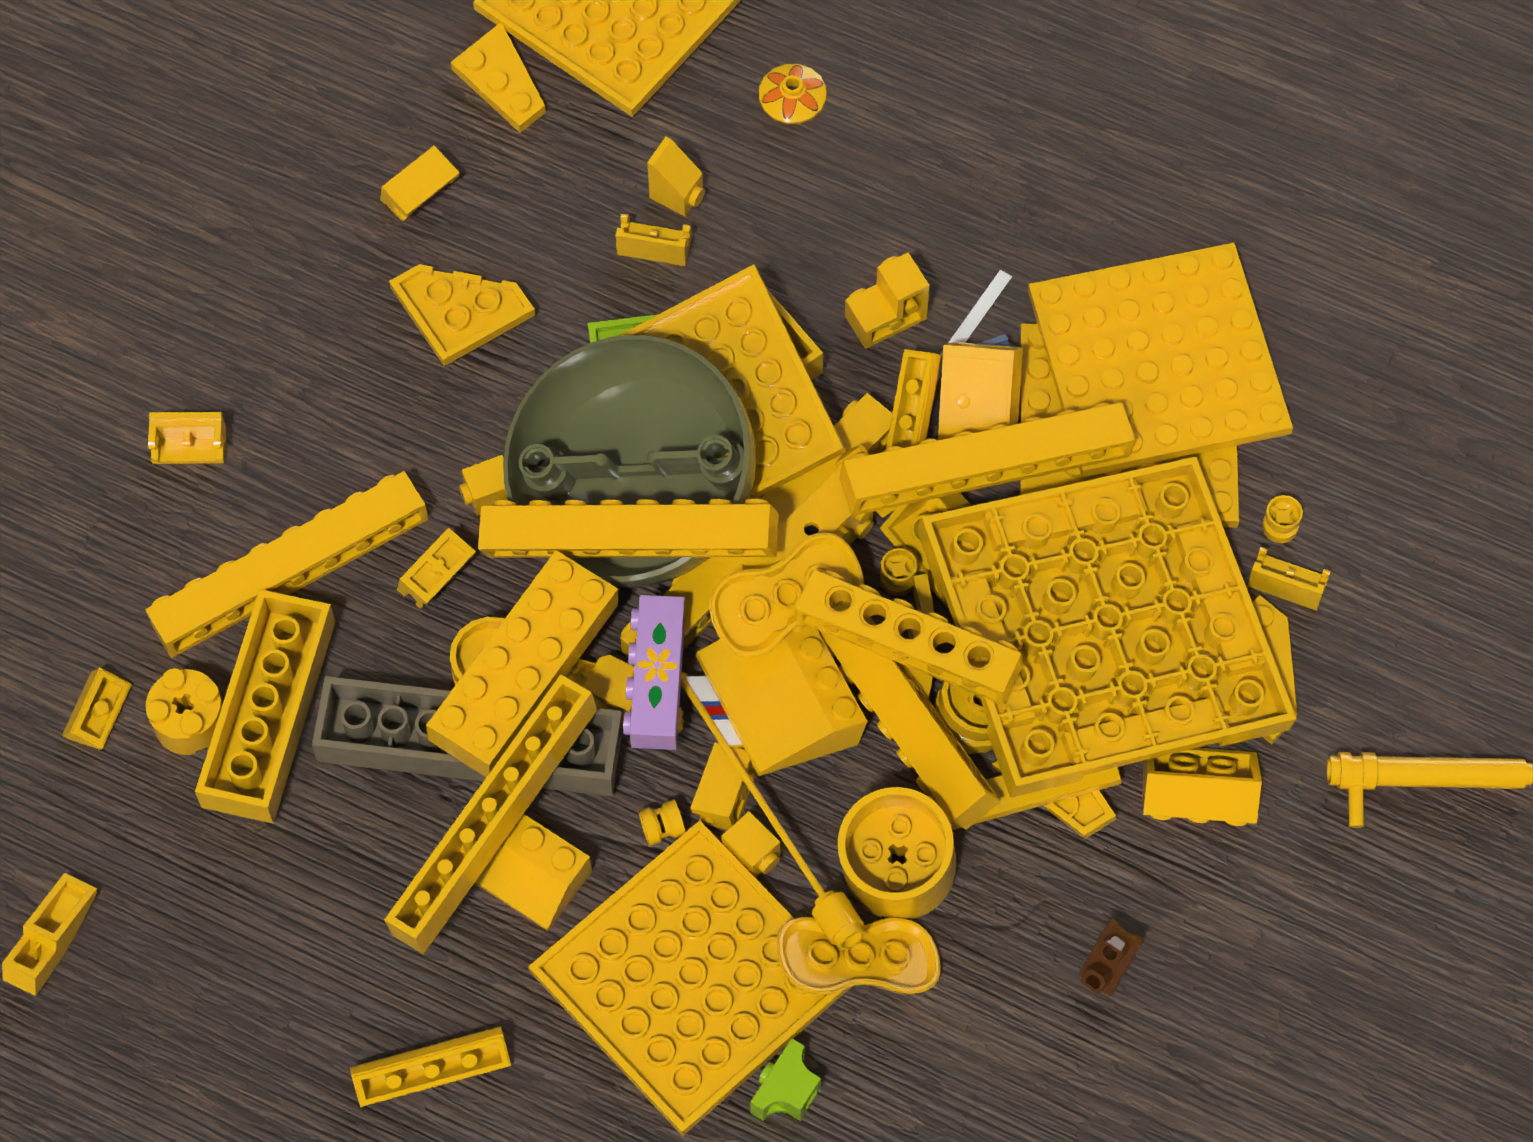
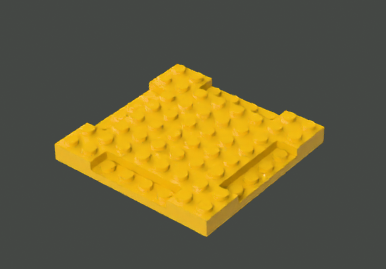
[917,457,1297,798]

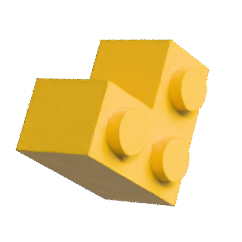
[845,252,929,349]

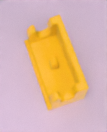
[380,145,460,221]
[615,214,693,266]
[148,412,226,464]
[397,528,476,608]
[1247,547,1331,611]
[690,742,757,830]

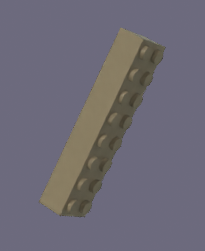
[312,676,623,797]

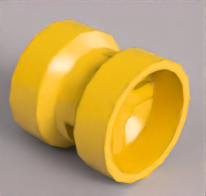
[1262,495,1303,543]
[880,548,917,596]
[638,799,685,847]

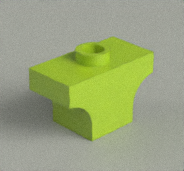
[750,1038,821,1121]

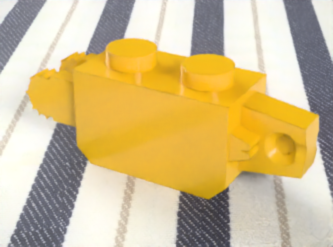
[566,655,684,734]

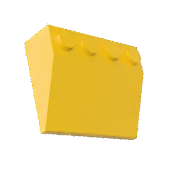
[696,624,867,776]

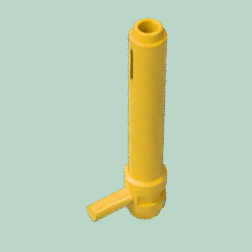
[1327,752,1533,828]

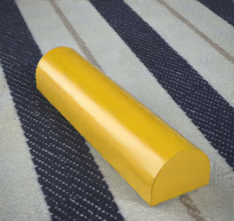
[886,349,942,449]
[350,1026,511,1107]

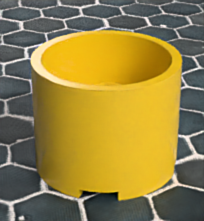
[838,787,956,919]

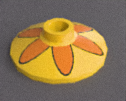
[759,64,826,124]

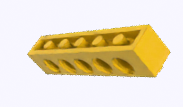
[795,570,1023,706]

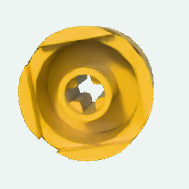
[146,668,223,755]

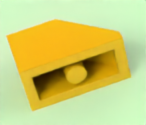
[647,137,705,217]

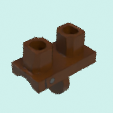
[1079,919,1145,996]

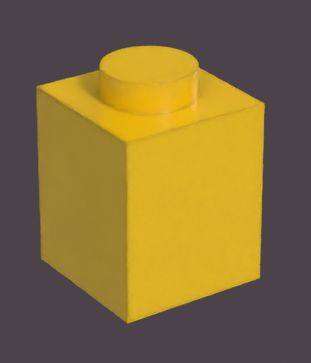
[459,455,508,515]
[721,811,780,877]

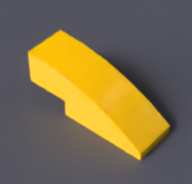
[2,873,97,996]

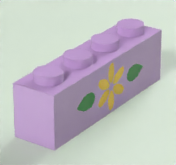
[623,595,686,750]

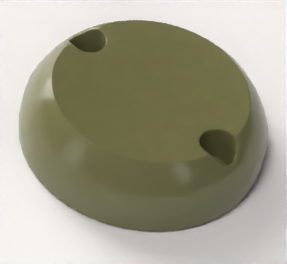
[503,335,756,588]

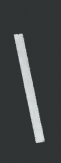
[937,270,1012,382]

